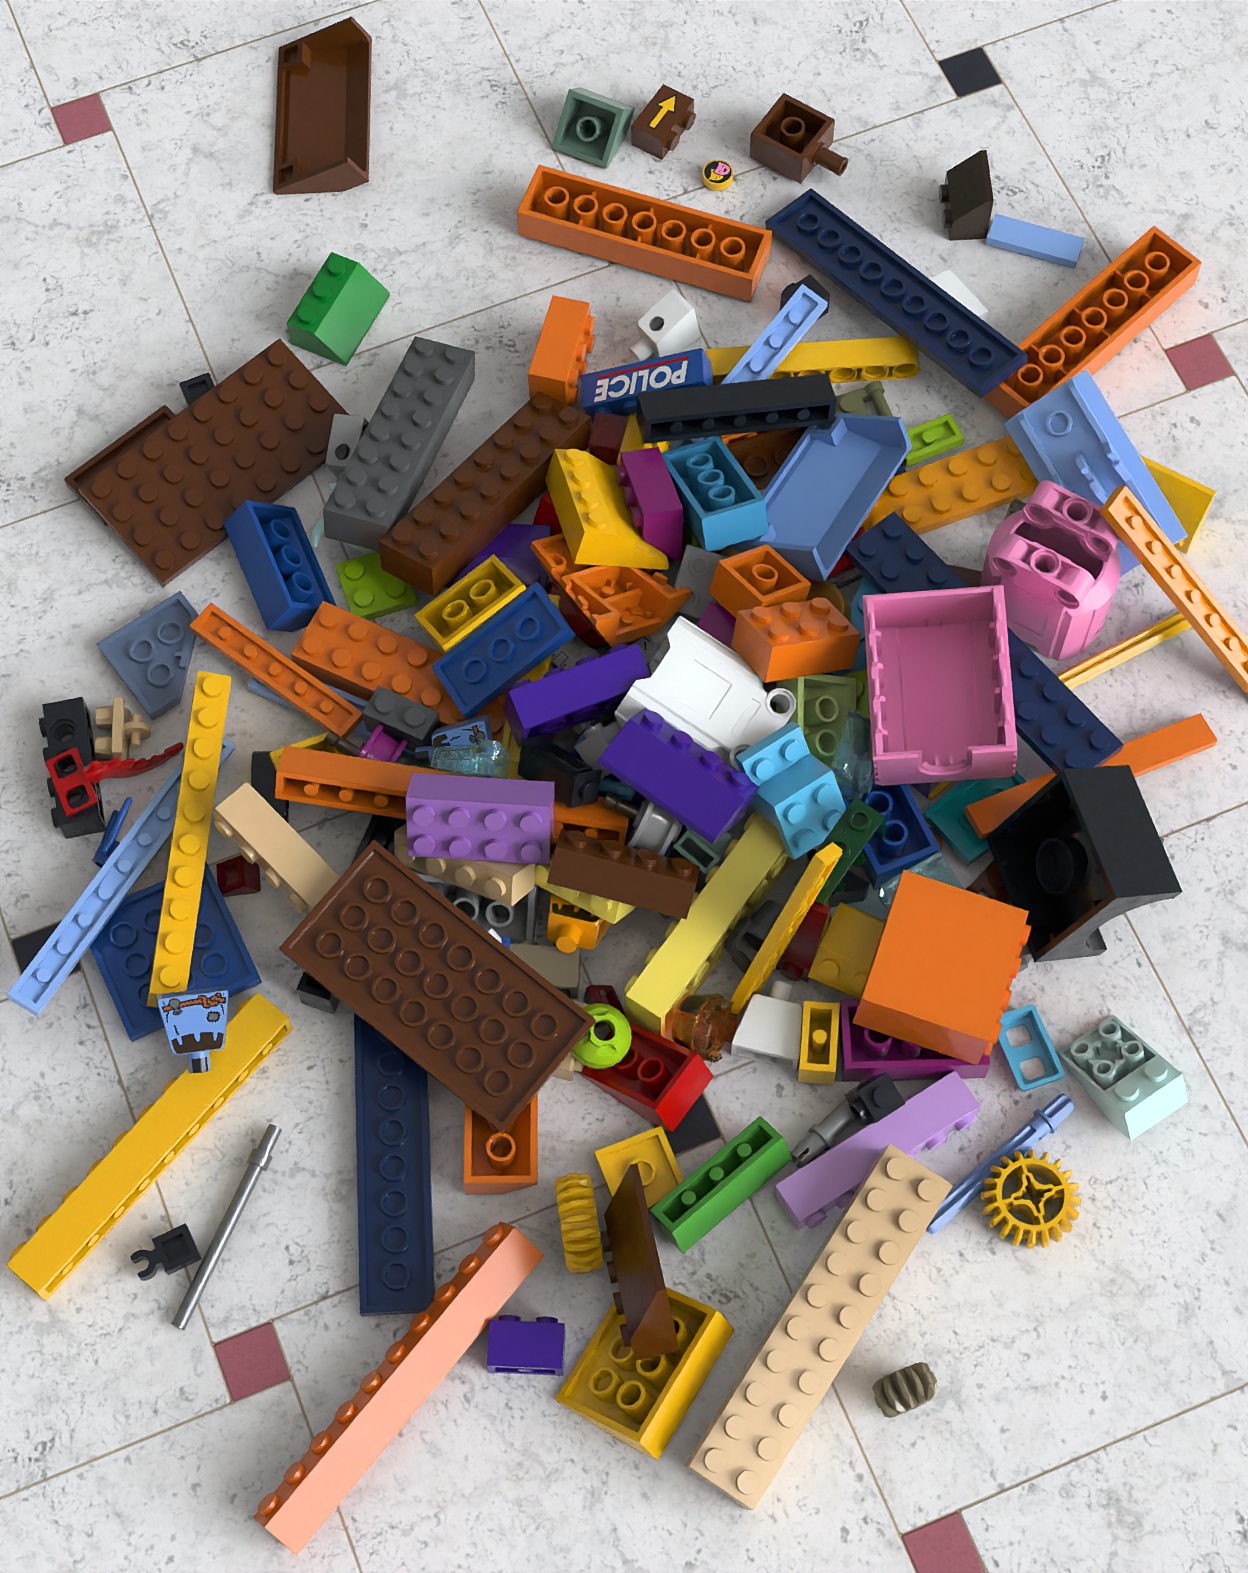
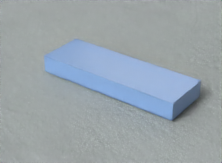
[986,214,1085,269]

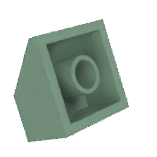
[552,87,635,169]

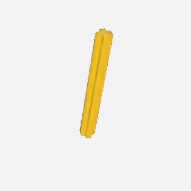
[1056,611,1192,690]

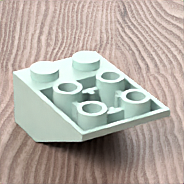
[1057,1015,1188,1141]

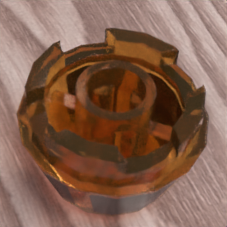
[671,994,737,1063]

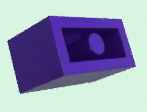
[486,1315,566,1376]

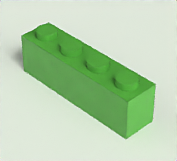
[650,1116,793,1254]

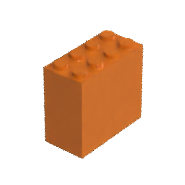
[852,870,1031,1065]

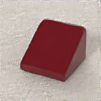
[216,855,261,897]

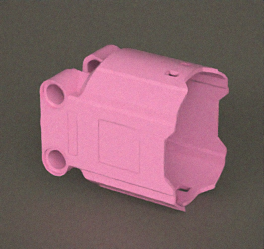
[980,480,1122,661]

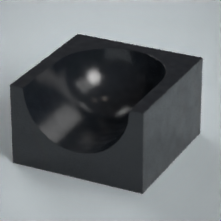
[985,765,1182,963]

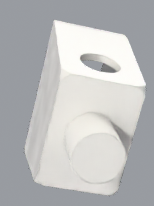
[629,288,701,362]
[731,981,802,1071]

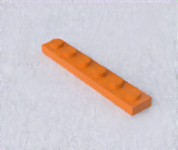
[189,603,364,739]

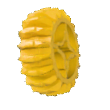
[980,1149,1081,1249]
[555,1172,603,1274]

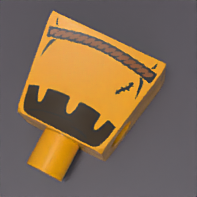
[546,893,612,953]

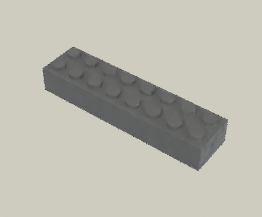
[323,336,475,552]

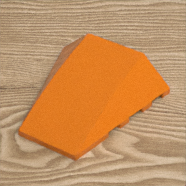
[530,533,692,647]

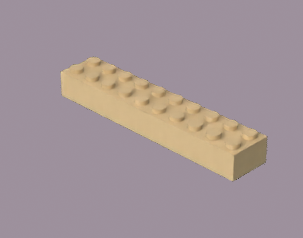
[684,1144,953,1511]

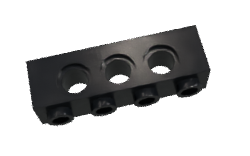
[39,697,106,839]

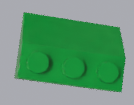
[287,252,390,366]

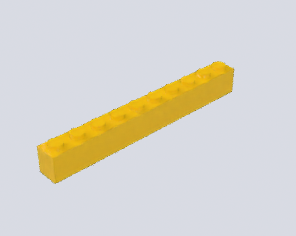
[147,671,232,1008]
[6,992,294,1301]

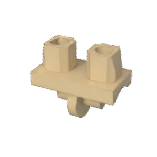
[95,697,151,761]

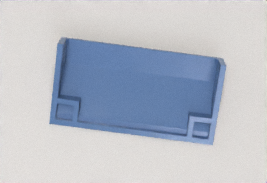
[730,413,912,581]

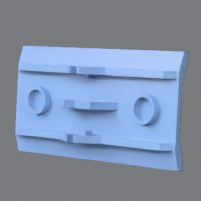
[1004,369,1188,578]

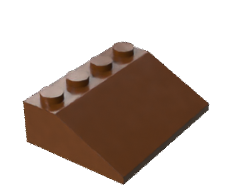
[600,1163,680,1361]

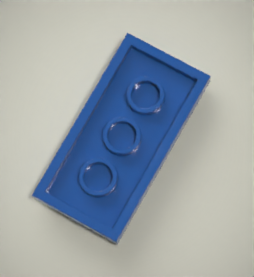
[431,582,575,719]

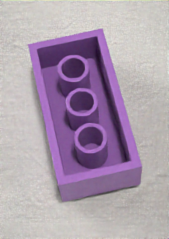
[406,773,554,865]

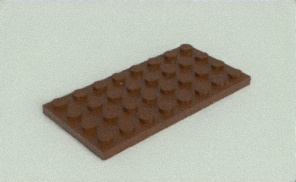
[79,338,349,587]
[279,840,596,1135]

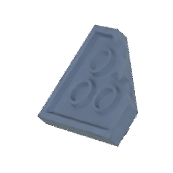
[97,591,199,721]

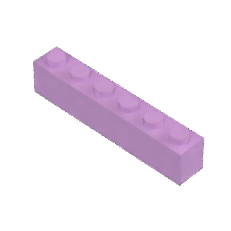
[773,1070,981,1230]

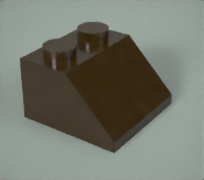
[939,150,994,241]

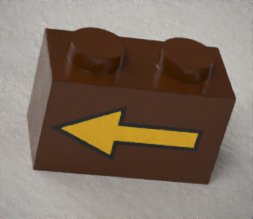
[631,84,696,160]

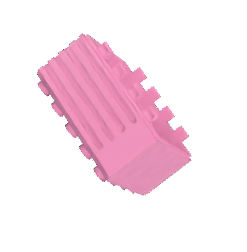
[862,585,1017,786]

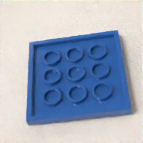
[90,861,262,1042]

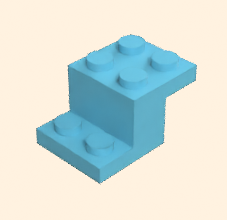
[735,721,846,860]

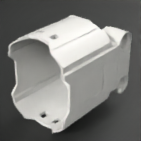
[607,616,796,771]

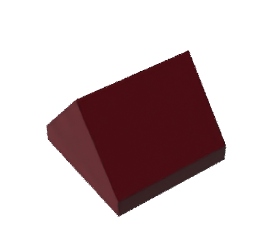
[583,985,626,1029]

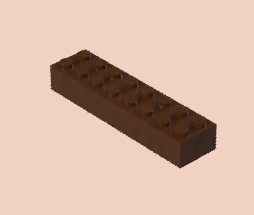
[378,391,591,597]

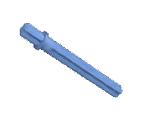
[926,1093,1074,1234]

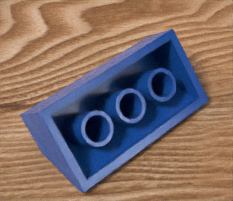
[223,500,337,632]

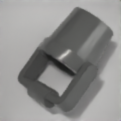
[724,900,784,974]

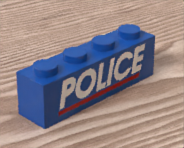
[581,348,713,424]

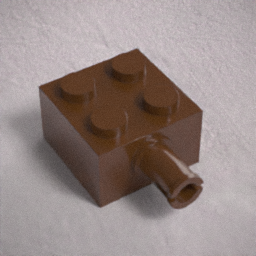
[749,93,849,184]

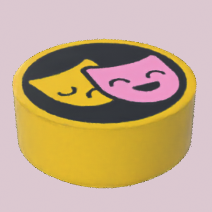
[703,160,733,191]

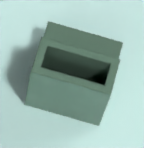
[671,824,733,874]

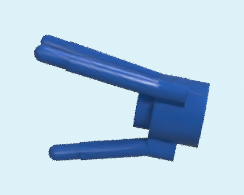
[92,797,132,868]

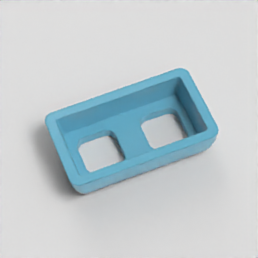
[998,1005,1065,1092]

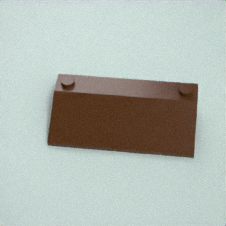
[273,16,372,195]

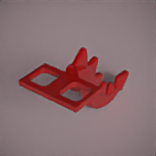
[45,742,184,817]

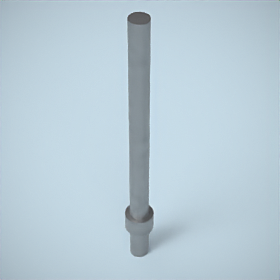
[171,1124,282,1330]

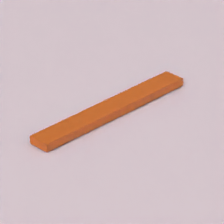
[964,713,1218,840]

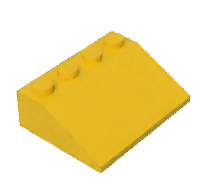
[545,449,669,570]
[554,1287,735,1461]

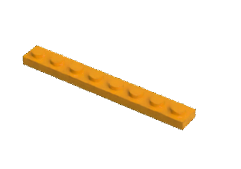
[1099,485,1248,696]

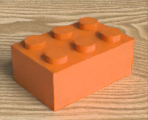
[528,295,595,406]
[731,597,861,683]

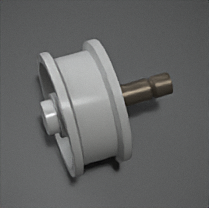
[602,792,683,856]

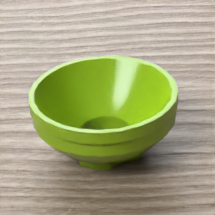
[571,1003,632,1069]

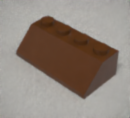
[547,829,700,919]

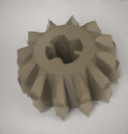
[872,1362,940,1418]

